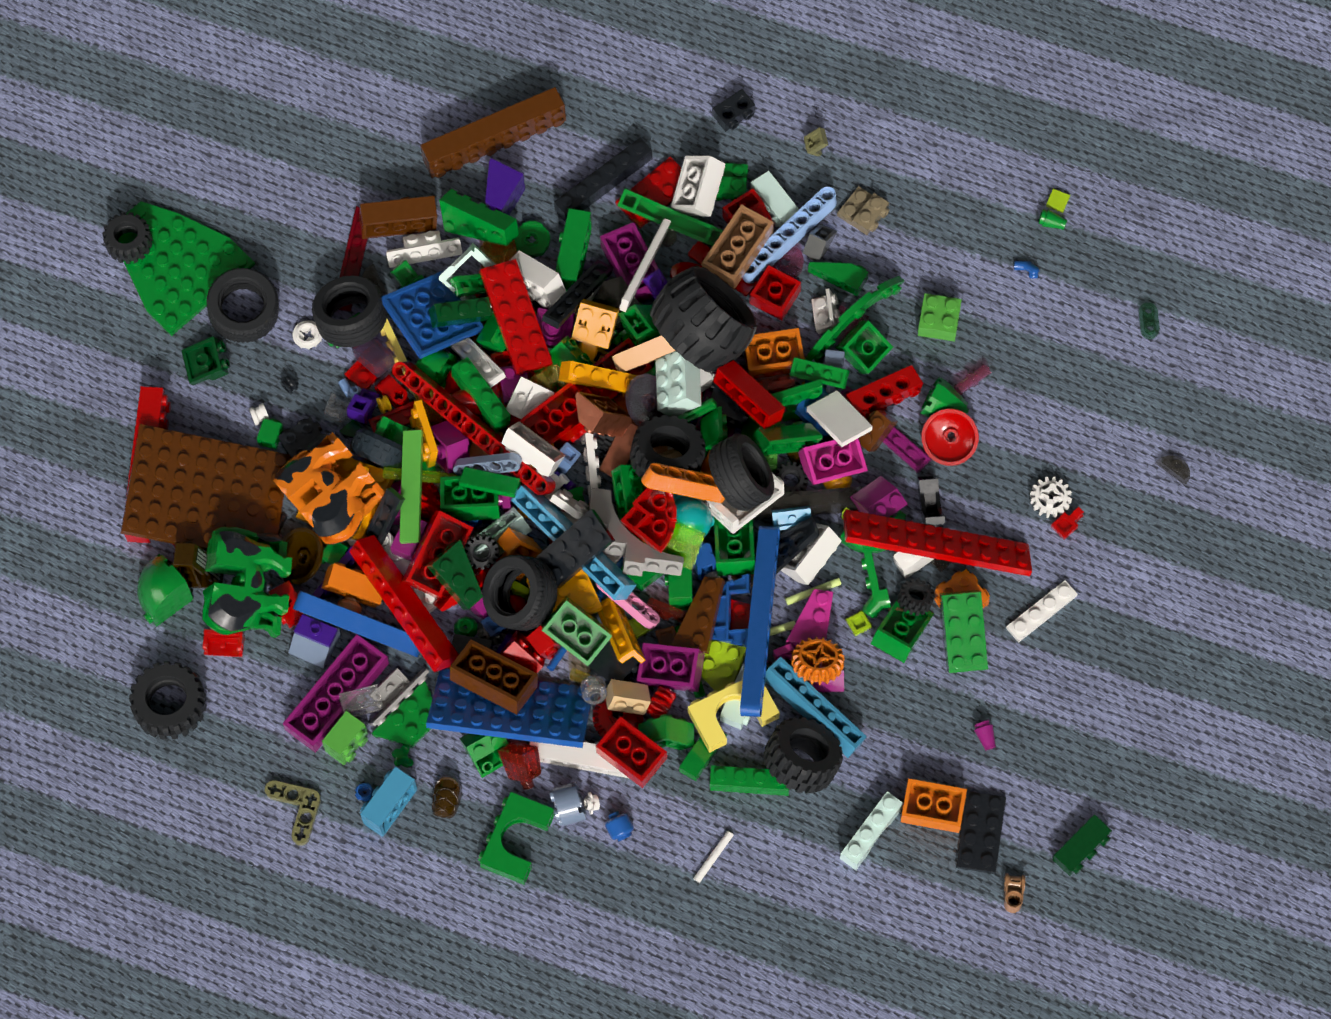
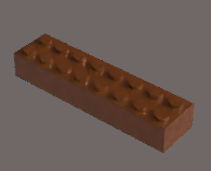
[420,87,566,178]

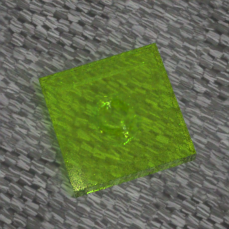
[662,522,705,570]

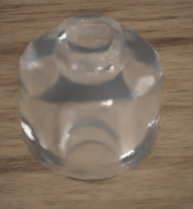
[580,675,607,705]

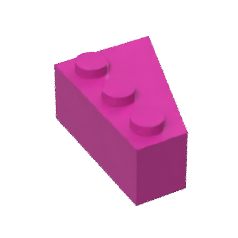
[786,589,833,649]

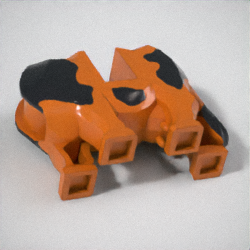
[273,432,385,545]

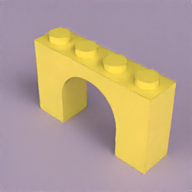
[688,678,780,753]

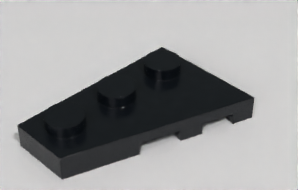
[776,517,819,574]

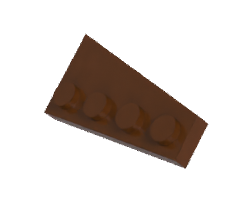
[671,576,725,654]

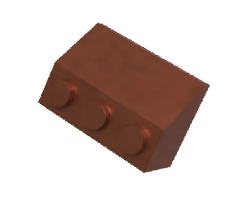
[575,392,634,437]

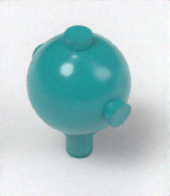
[672,493,715,545]

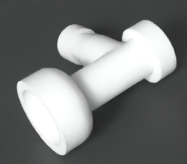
[543,473,569,500]

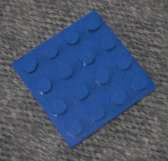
[381,270,484,359]

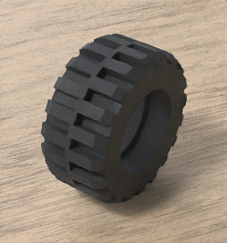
[630,415,706,477]
[129,661,207,740]
[764,717,843,793]

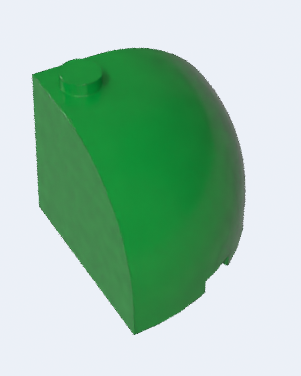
[137,554,194,627]

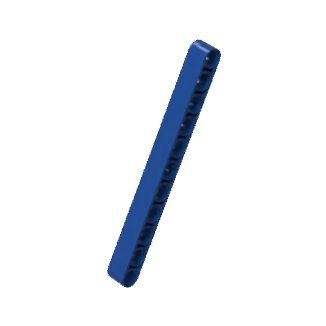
[740,526,780,717]

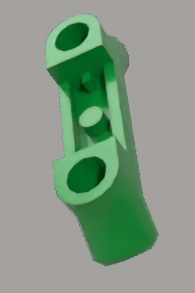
[848,542,891,618]

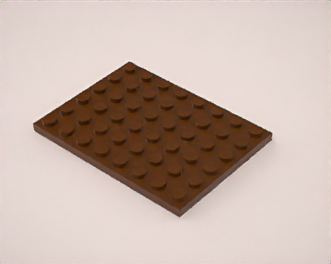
[120,424,290,551]

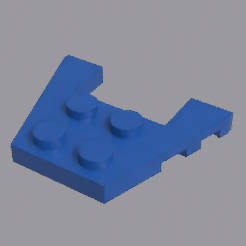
[692,574,751,647]

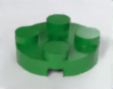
[513,221,550,258]

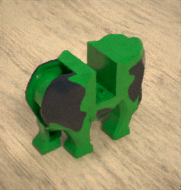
[202,527,292,638]

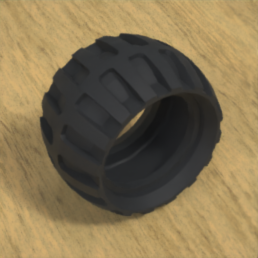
[650,265,757,372]

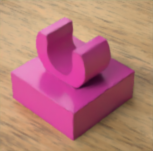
[773,643,794,661]

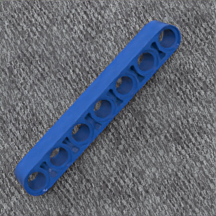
[293,591,420,657]

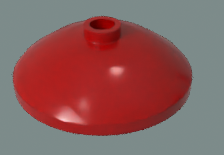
[921,408,979,466]

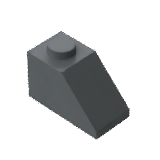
[803,224,837,261]

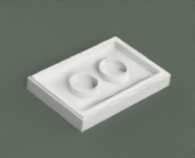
[807,391,872,447]

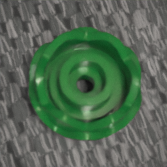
[454,616,478,637]

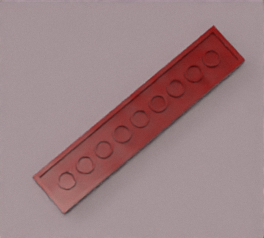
[843,509,1032,576]

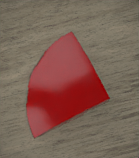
[621,488,677,553]

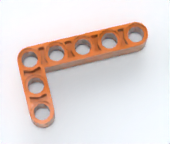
[641,451,725,503]

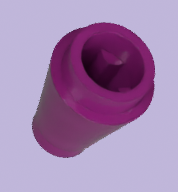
[974,720,996,751]

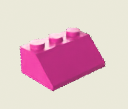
[798,439,868,485]

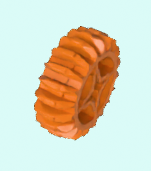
[791,636,845,685]

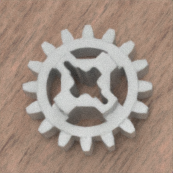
[1030,477,1072,518]

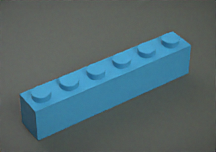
[765,657,867,758]

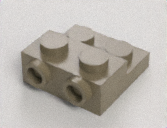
[837,186,890,235]

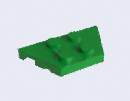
[371,681,432,748]

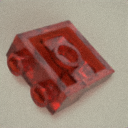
[754,371,795,393]

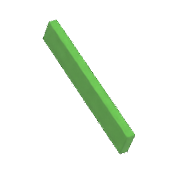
[400,430,423,544]

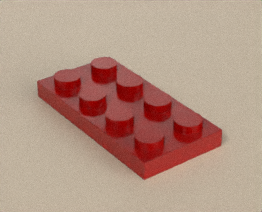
[615,157,682,229]

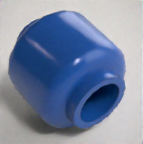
[605,811,634,842]

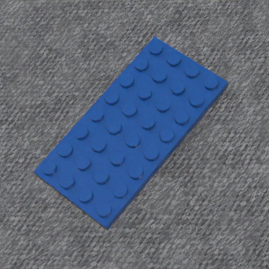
[426,669,594,748]

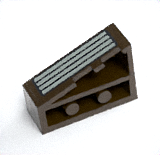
[173,541,224,588]

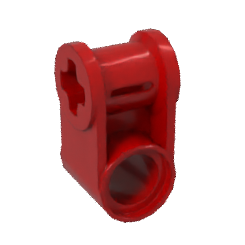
[374,374,409,408]

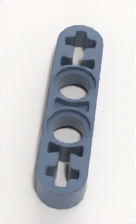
[453,453,522,476]

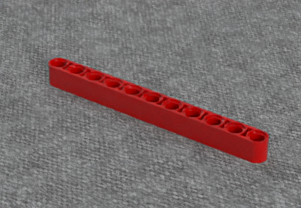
[392,362,556,495]

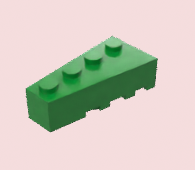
[439,189,519,246]

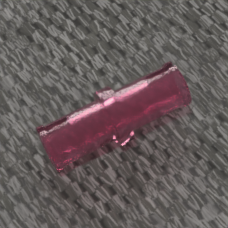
[954,364,991,395]

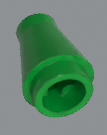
[1038,209,1067,230]

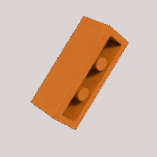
[322,562,382,608]

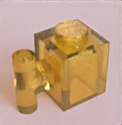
[528,364,568,394]

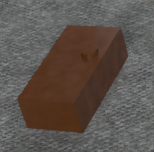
[359,196,437,239]
[450,640,538,715]

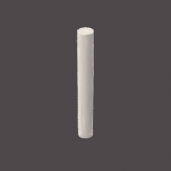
[693,831,734,883]

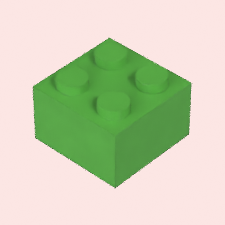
[918,293,962,342]
[322,711,368,765]

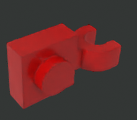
[1051,507,1084,540]

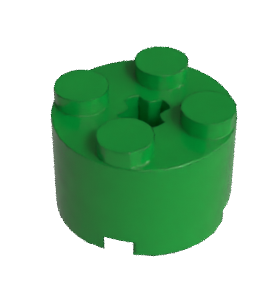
[416,349,457,388]

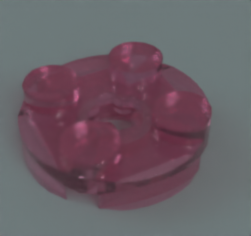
[772,246,804,278]

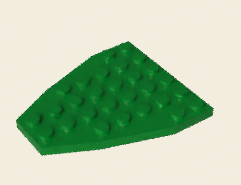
[118,201,255,336]

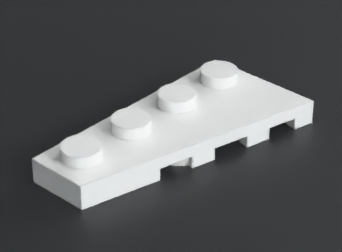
[581,433,601,499]

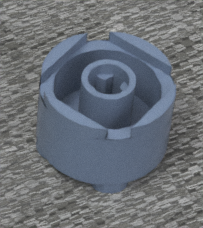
[549,782,587,826]

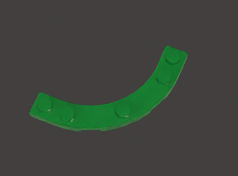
[805,276,905,363]

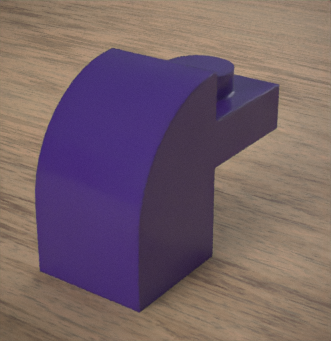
[347,388,380,424]

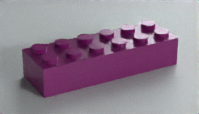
[283,634,389,753]

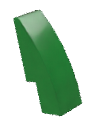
[679,733,727,781]

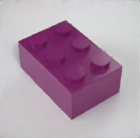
[637,643,705,692]

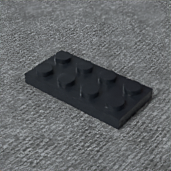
[536,509,615,588]
[956,791,1006,874]

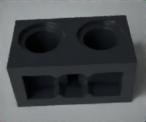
[712,89,755,132]

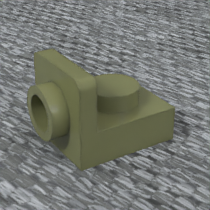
[804,127,829,156]

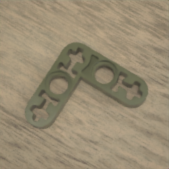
[265,780,321,846]

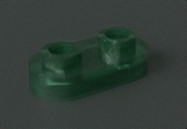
[1138,303,1160,340]

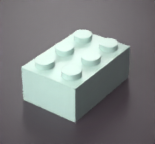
[655,351,701,417]

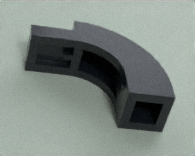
[917,475,945,528]

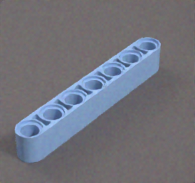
[742,187,837,283]

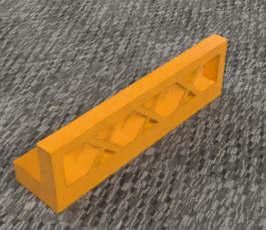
[598,597,646,663]

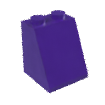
[485,158,525,215]

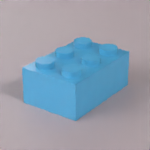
[360,767,417,837]

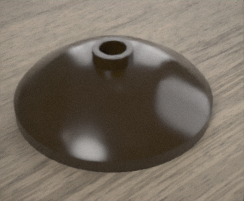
[281,527,323,585]

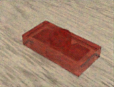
[647,597,686,623]

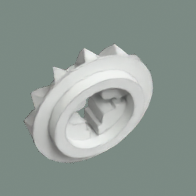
[293,320,322,350]

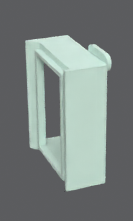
[439,243,496,308]

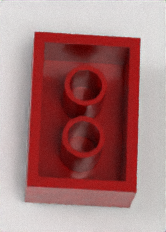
[596,716,667,788]

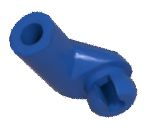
[1014,261,1040,278]

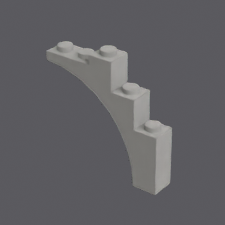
[588,488,684,576]

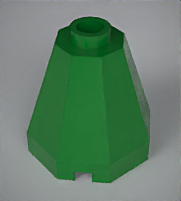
[920,377,969,417]

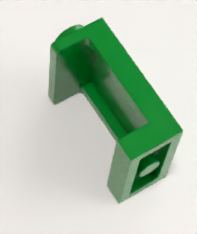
[534,335,593,394]

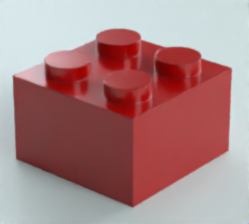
[750,265,801,321]

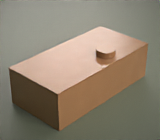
[702,204,774,290]

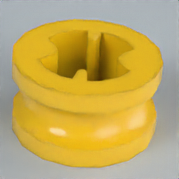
[376,395,392,414]

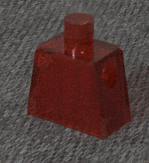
[498,742,541,790]

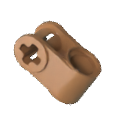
[1004,873,1025,913]

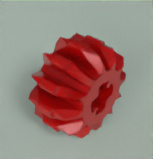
[647,686,676,719]

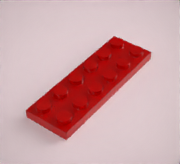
[479,259,553,376]

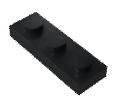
[365,487,405,545]

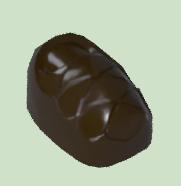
[432,775,462,819]

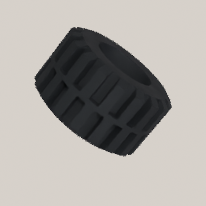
[102,212,153,264]

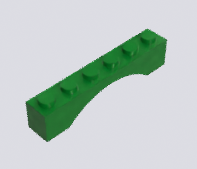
[617,189,724,247]

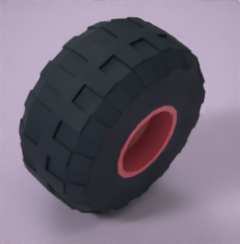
[350,428,403,472]

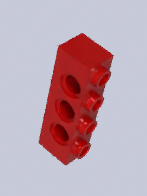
[845,365,923,419]

